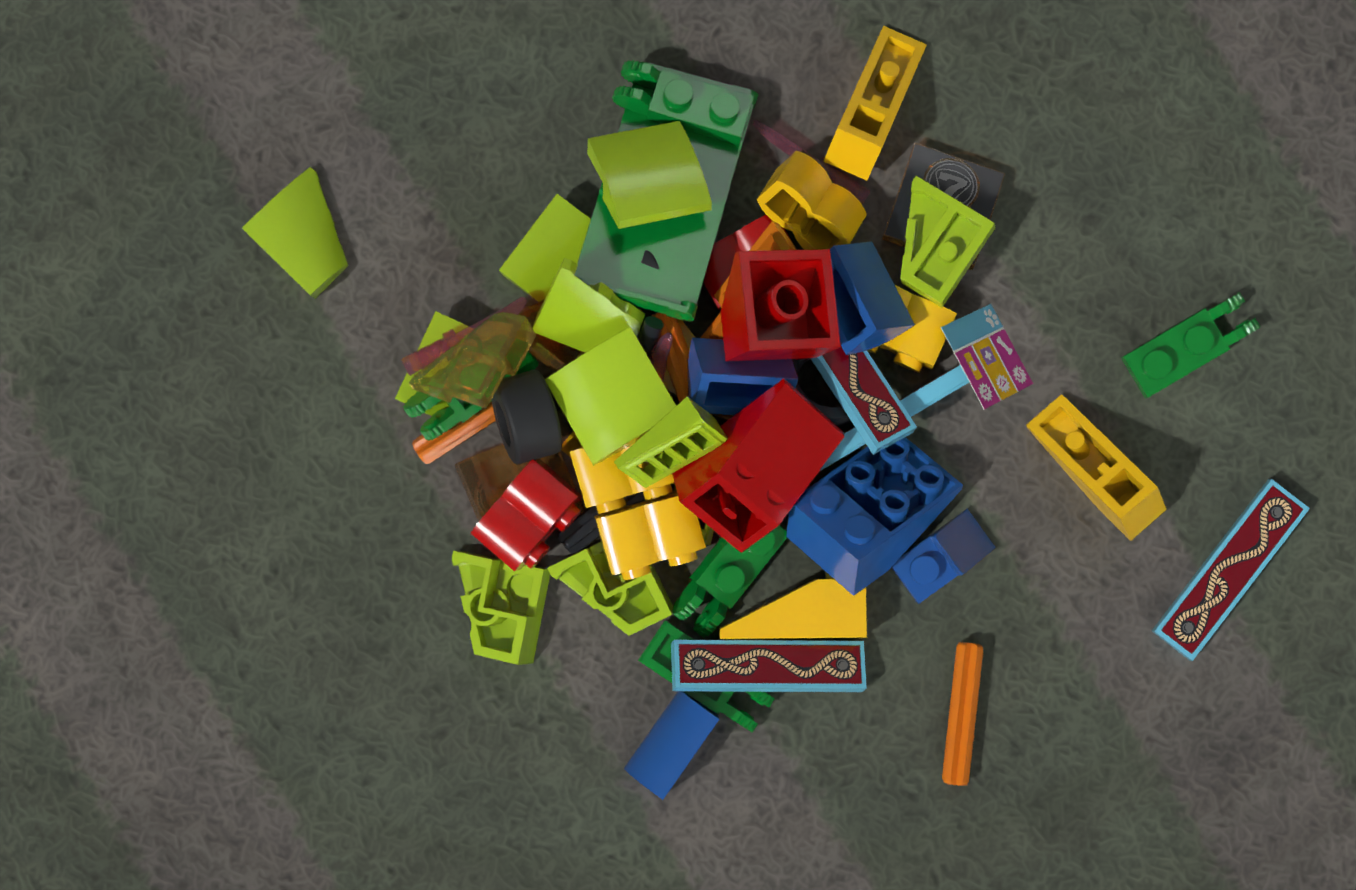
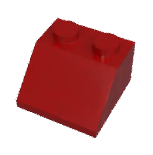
[721,249,841,361]

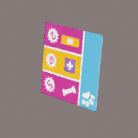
[941,304,1033,409]

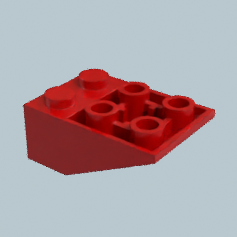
[672,378,845,553]

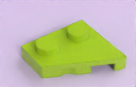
[900,176,995,308]

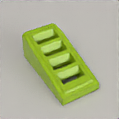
[614,396,728,488]

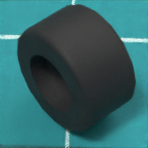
[490,369,562,465]

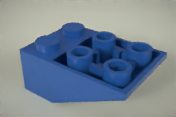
[786,437,963,596]

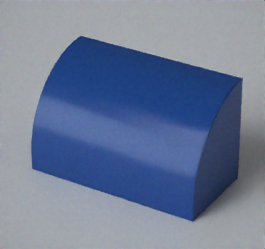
[830,241,915,355]
[687,338,798,415]
[624,691,719,800]

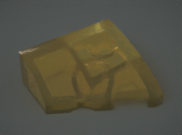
[409,312,536,409]

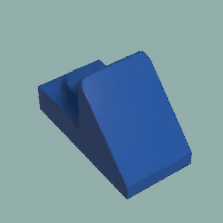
[891,508,996,604]

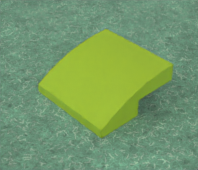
[587,121,712,229]
[545,327,676,466]

